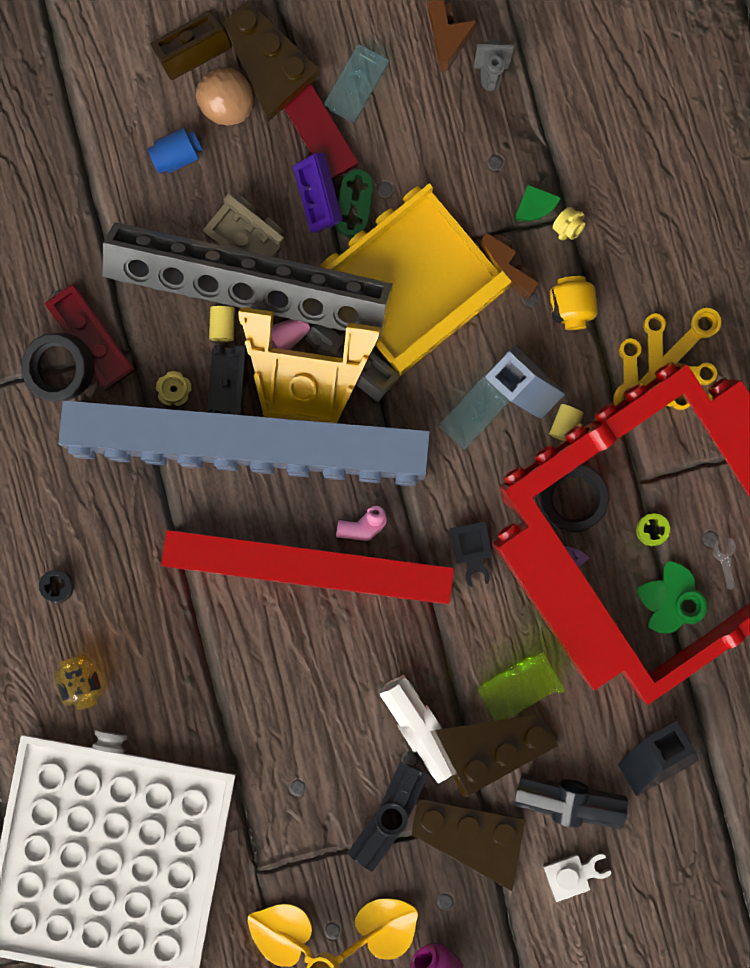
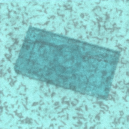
[324,44,389,124]
[438,373,510,451]

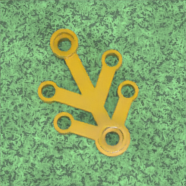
[613,308,721,410]

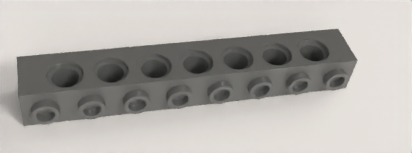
[103,222,393,339]

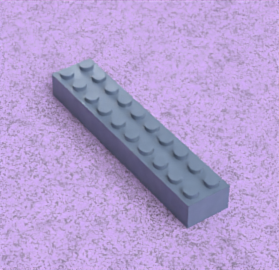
[58,401,429,486]

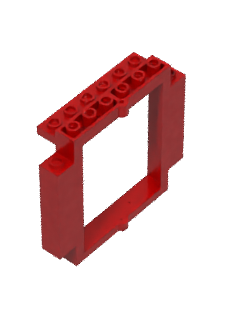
[492,362,750,705]

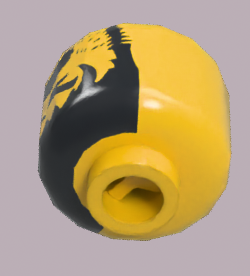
[550,276,598,330]

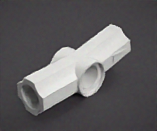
[378,675,452,783]

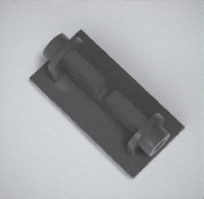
[473,40,514,91]

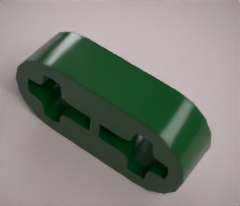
[336,170,373,239]

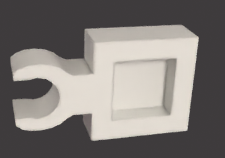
[543,853,611,902]

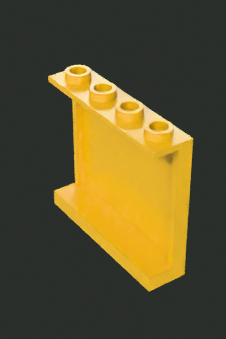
[320,183,512,377]

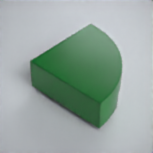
[514,185,561,222]

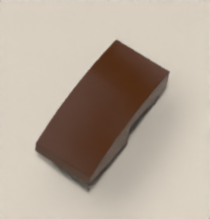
[480,233,539,301]

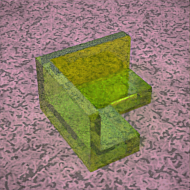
[475,651,565,721]

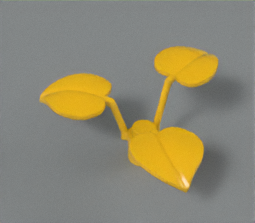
[248,898,418,968]

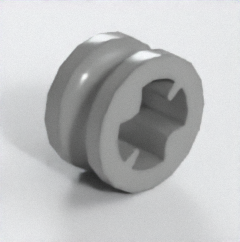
[92,730,127,754]

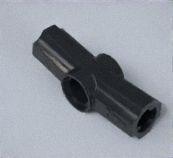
[347,761,429,872]
[514,773,628,829]

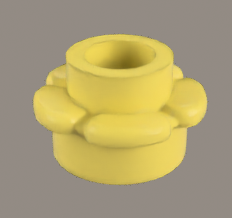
[553,207,585,241]
[156,371,191,406]

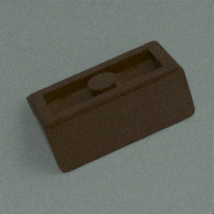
[150,10,231,80]

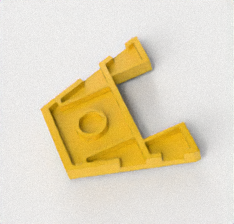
[238,307,381,423]

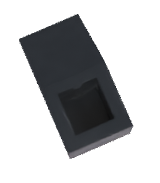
[618,721,699,797]

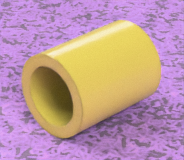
[209,306,235,342]
[549,404,584,441]

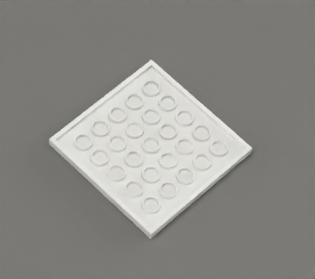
[0,735,236,968]

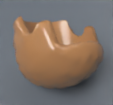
[196,67,254,126]

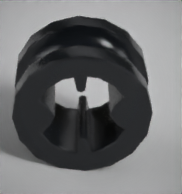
[39,570,73,603]

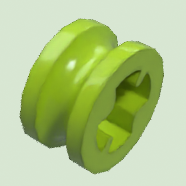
[636,513,670,546]

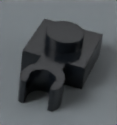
[450,522,492,587]

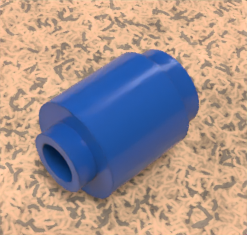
[147,127,203,174]

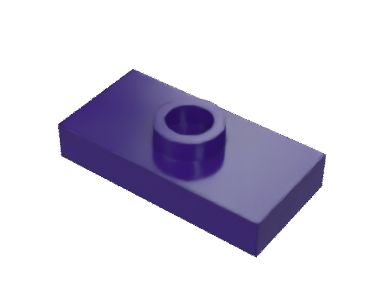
[293,153,343,233]

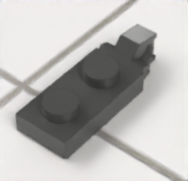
[305,324,400,402]

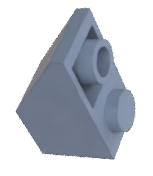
[485,344,566,419]

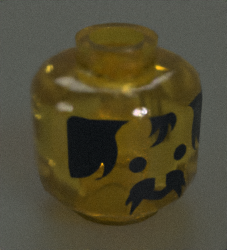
[54,655,106,711]

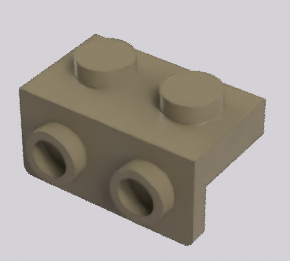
[203,194,285,257]

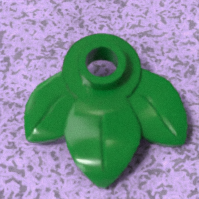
[637,562,708,634]

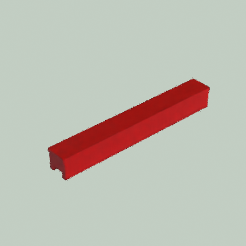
[161,530,454,605]

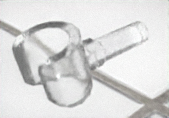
[712,538,736,590]

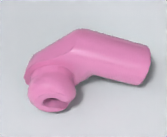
[336,506,387,541]

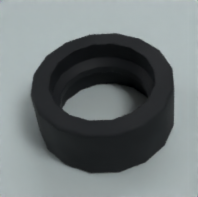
[21,333,94,401]
[539,465,609,533]

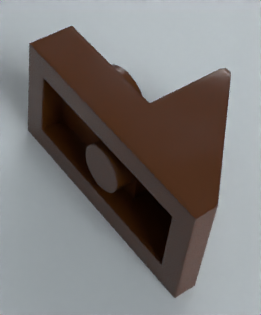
[427,0,476,72]

